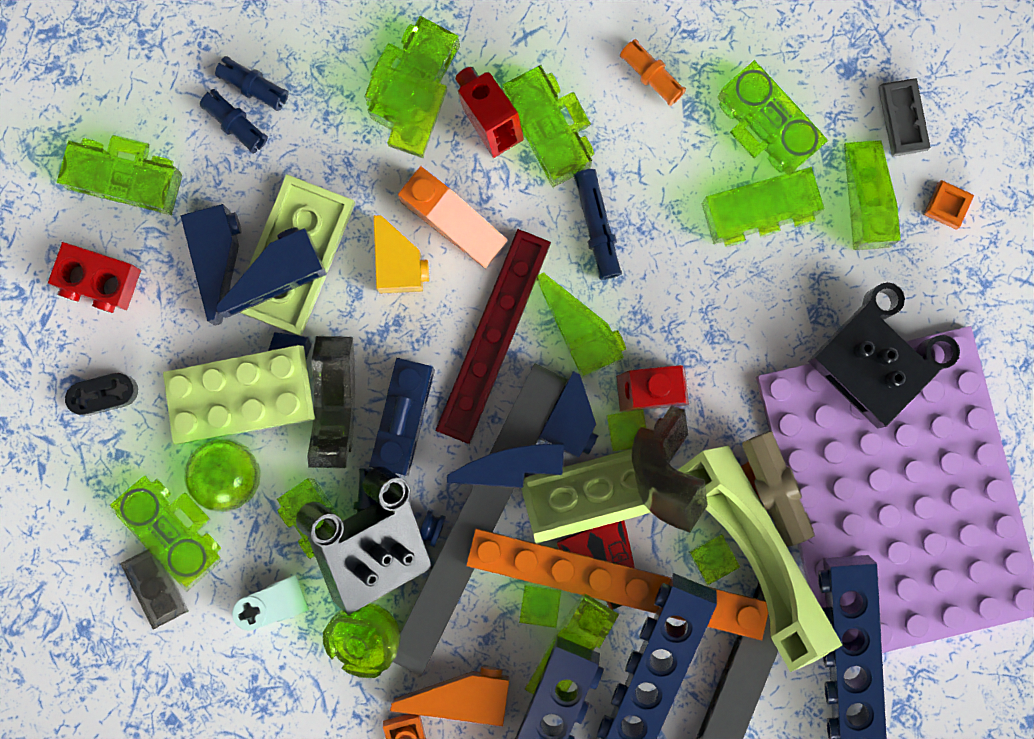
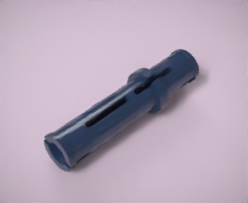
[573,169,622,280]

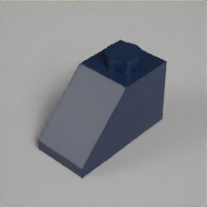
[539,371,599,458]

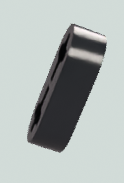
[65,373,138,416]

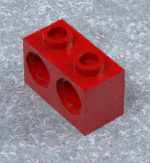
[48,242,141,313]

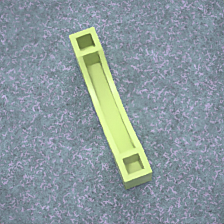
[678,445,842,672]

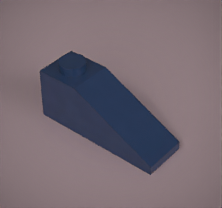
[180,204,242,326]
[216,227,327,318]

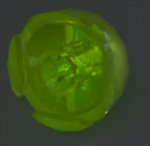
[184,439,261,512]
[323,602,401,678]

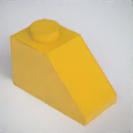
[373,215,429,294]

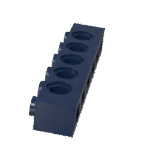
[818,555,887,739]
[597,573,717,739]
[515,636,604,739]

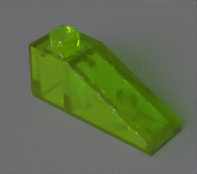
[844,140,901,250]
[537,272,626,379]

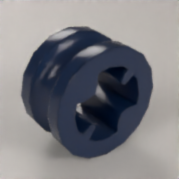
[420,510,446,548]

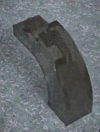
[307,336,355,468]
[631,405,708,533]

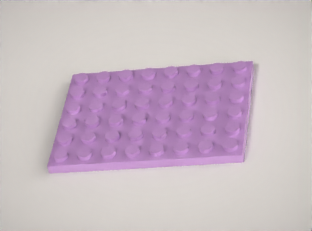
[756,326,1034,653]

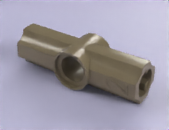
[742,431,815,547]

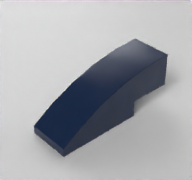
[447,444,564,488]

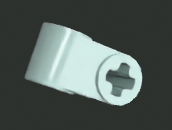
[232,575,309,631]

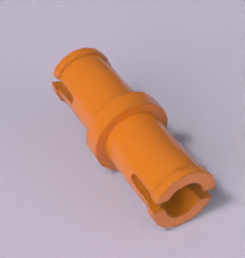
[620,39,686,106]

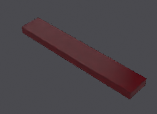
[435,229,551,445]

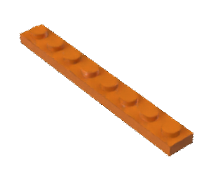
[466,528,768,640]

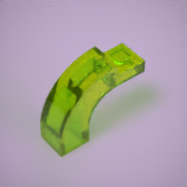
[524,593,619,694]

